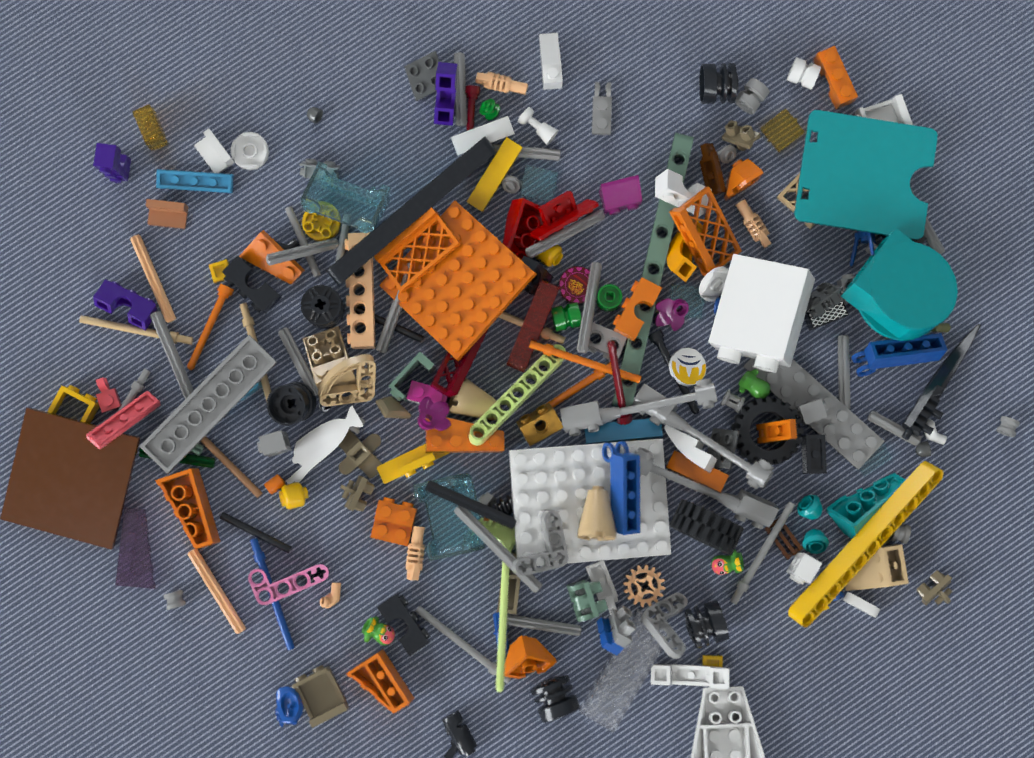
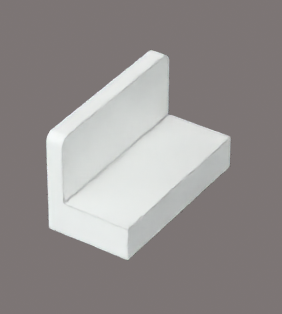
[194,128,235,173]

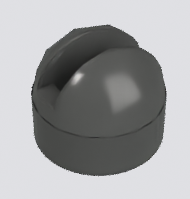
[307,107,323,124]
[916,441,931,457]

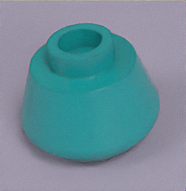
[797,495,823,520]
[802,529,829,554]

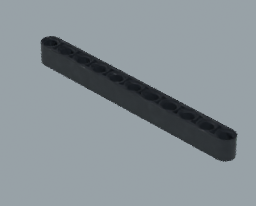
[326,137,497,286]

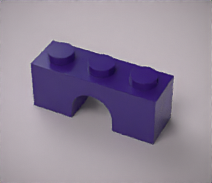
[434,62,458,126]
[93,143,131,183]
[93,279,157,331]

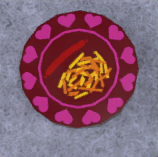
[559,266,590,304]

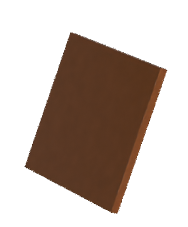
[0,407,141,550]

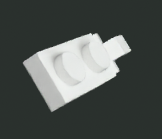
[585,560,619,615]

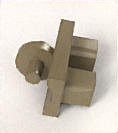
[722,120,761,151]
[340,475,375,512]
[917,570,952,606]

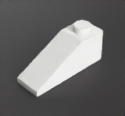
[539,33,563,90]

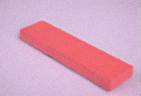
[86,391,161,450]

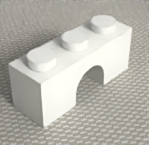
[655,169,712,217]

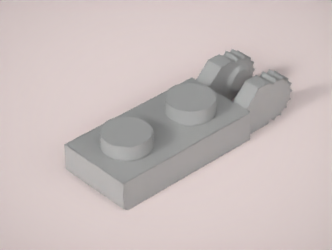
[592,82,612,135]

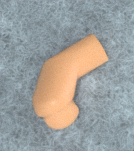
[320,582,341,609]

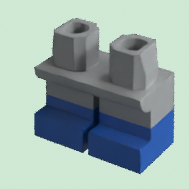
[596,606,636,656]

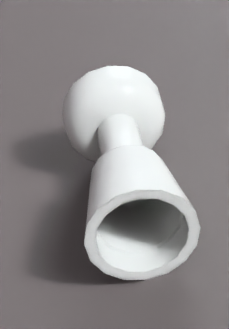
[518,107,559,145]

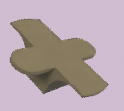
[339,429,382,479]

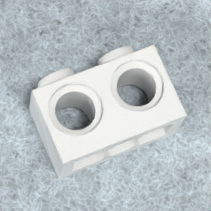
[786,552,822,585]

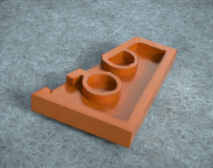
[239,230,305,285]

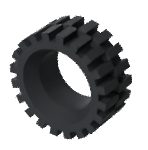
[731,397,804,465]
[669,499,744,555]

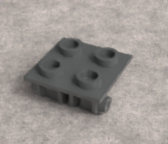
[404,51,440,101]
[807,282,843,318]
[707,428,740,469]

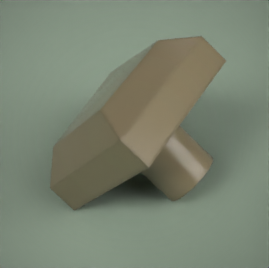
[375,396,412,419]

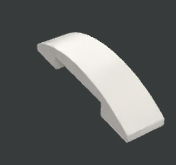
[651,664,730,689]

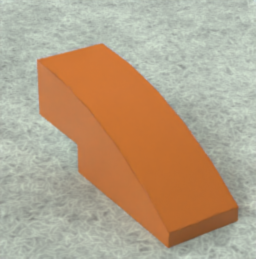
[666,450,729,493]

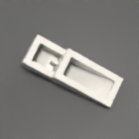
[451,116,515,155]
[664,425,717,473]

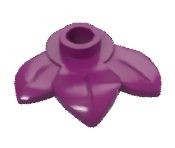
[655,298,689,331]
[418,396,451,431]

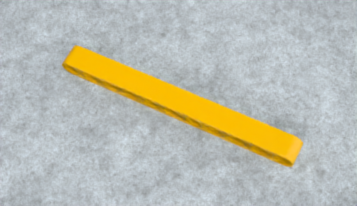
[788,461,944,627]

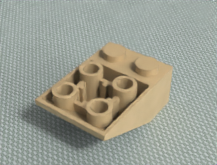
[302,326,356,389]
[845,544,909,591]

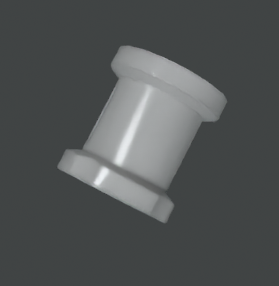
[720,390,745,413]

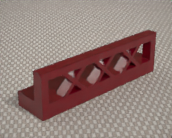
[431,329,488,398]

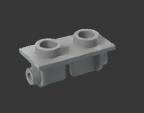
[300,159,340,181]

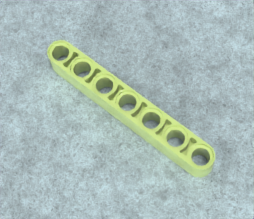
[469,344,566,446]

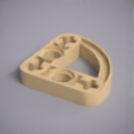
[318,354,376,406]

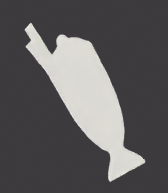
[286,406,363,484]

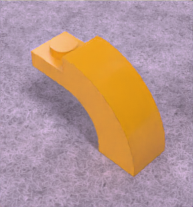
[667,219,708,282]

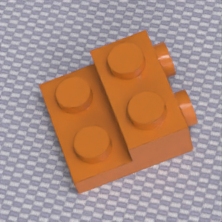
[370,497,417,546]

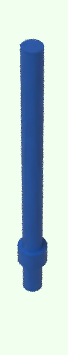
[250,538,295,650]

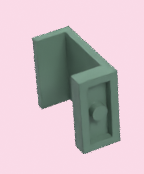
[389,352,436,402]

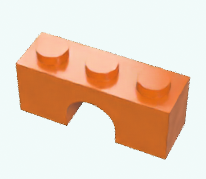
[813,46,858,110]
[613,277,662,341]

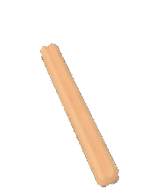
[130,235,176,323]
[188,549,246,634]

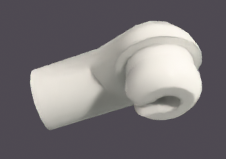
[924,419,947,445]

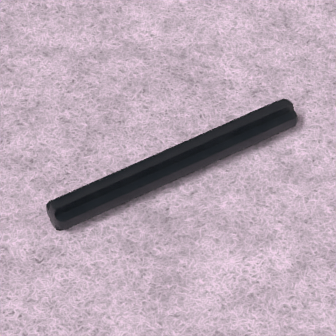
[425,480,517,529]

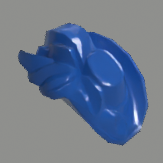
[275,686,303,727]

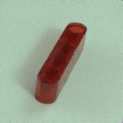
[506,280,560,373]

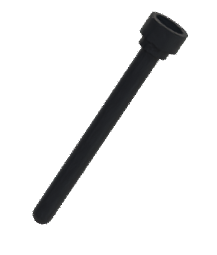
[648,329,699,414]

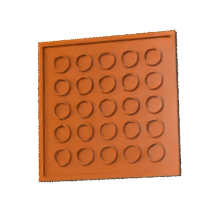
[379,200,537,361]

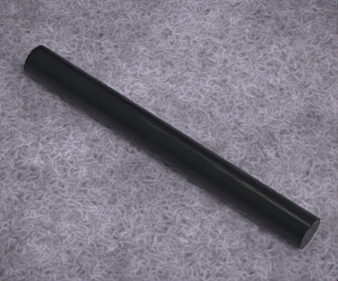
[355,306,424,343]
[220,512,292,554]

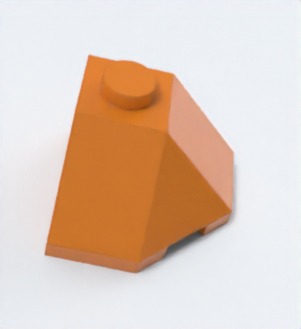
[724,159,763,201]
[504,635,557,679]

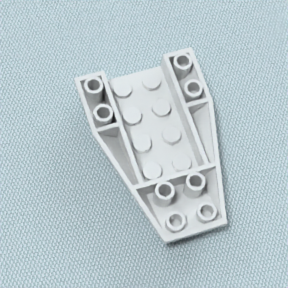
[691,686,765,758]

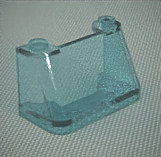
[301,161,391,233]
[413,473,486,561]

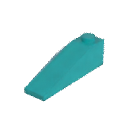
[826,473,906,539]

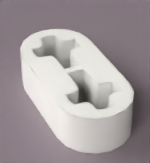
[843,592,880,618]

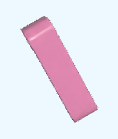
[248,564,329,605]

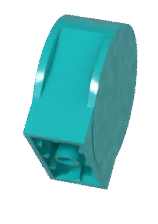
[841,228,958,341]

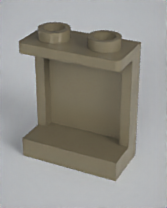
[292,665,350,728]

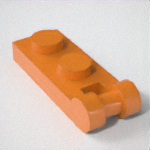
[756,419,797,444]

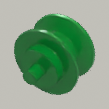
[480,99,500,120]

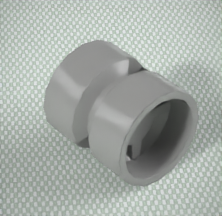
[735,78,770,114]

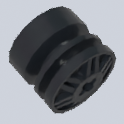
[699,63,738,104]
[301,285,345,329]
[267,382,316,426]
[684,600,729,649]
[530,675,580,722]

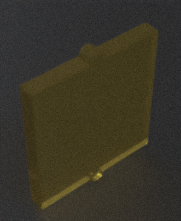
[760,108,805,152]

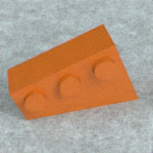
[346,649,414,714]

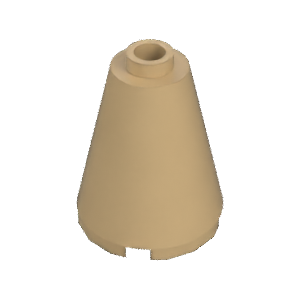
[448,378,503,421]
[577,486,617,541]

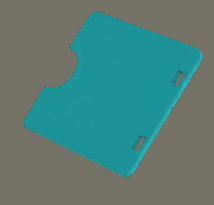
[794,110,938,240]

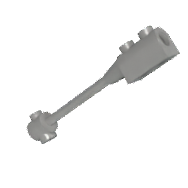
[560,379,718,436]
[633,384,774,490]
[633,448,779,529]

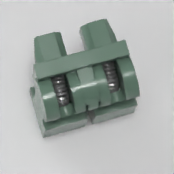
[566,579,608,622]

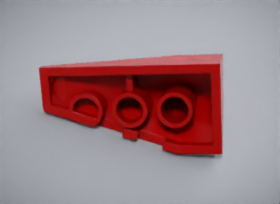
[503,198,543,260]

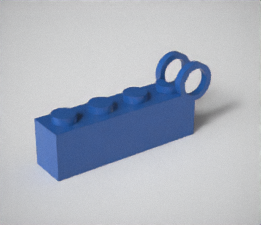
[851,333,947,377]
[602,441,640,535]

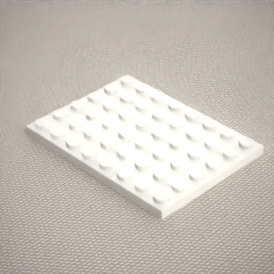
[509,439,671,567]

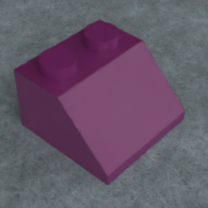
[599,175,642,215]

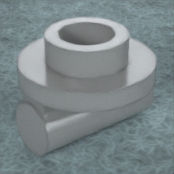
[717,143,737,163]
[502,174,523,194]

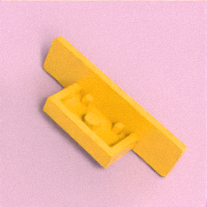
[377,444,450,484]

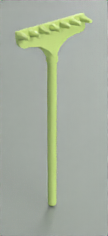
[479,518,516,692]

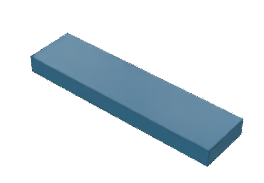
[156,169,234,193]
[584,418,663,444]

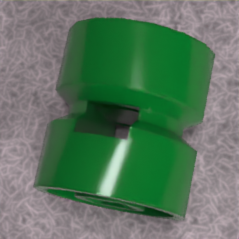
[596,284,623,312]
[551,302,582,332]

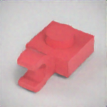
[96,377,121,413]

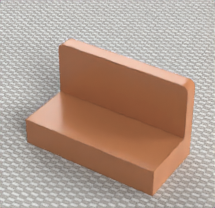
[146,199,189,229]

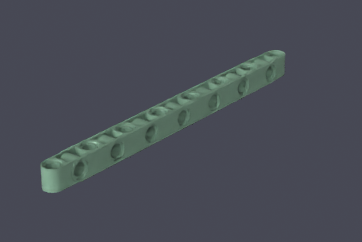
[612,133,694,407]

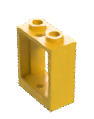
[47,384,100,424]

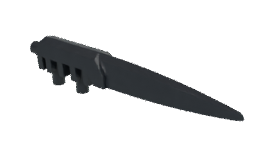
[902,324,981,440]

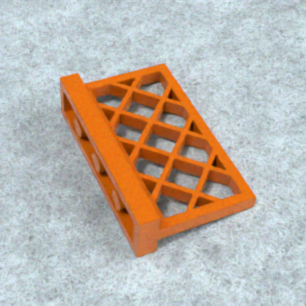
[669,187,742,276]
[373,207,461,293]

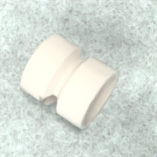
[787,57,821,90]

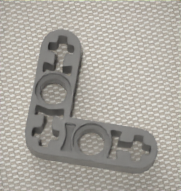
[512,510,568,576]
[641,593,688,659]

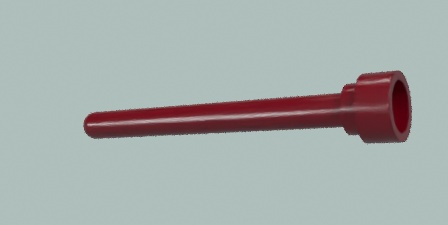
[465,85,480,177]
[607,341,632,425]

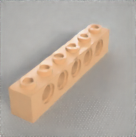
[345,232,376,349]

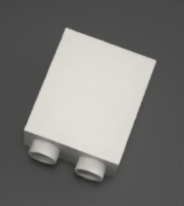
[708,254,815,373]

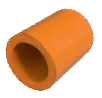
[264,474,286,495]

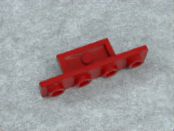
[529,191,599,241]

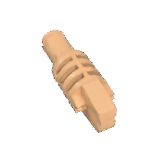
[476,72,528,95]
[736,199,771,248]
[405,526,425,581]

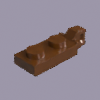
[699,143,726,196]

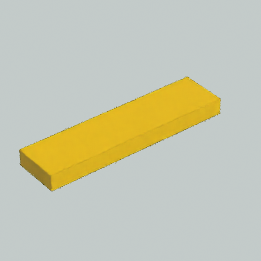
[467,137,523,212]

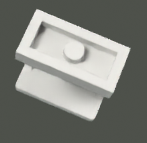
[854,94,913,125]

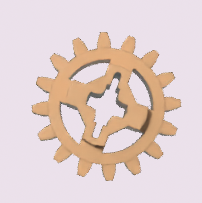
[623,565,666,607]

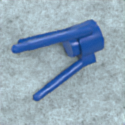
[850,231,876,266]

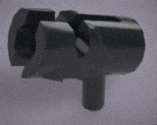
[442,710,477,758]

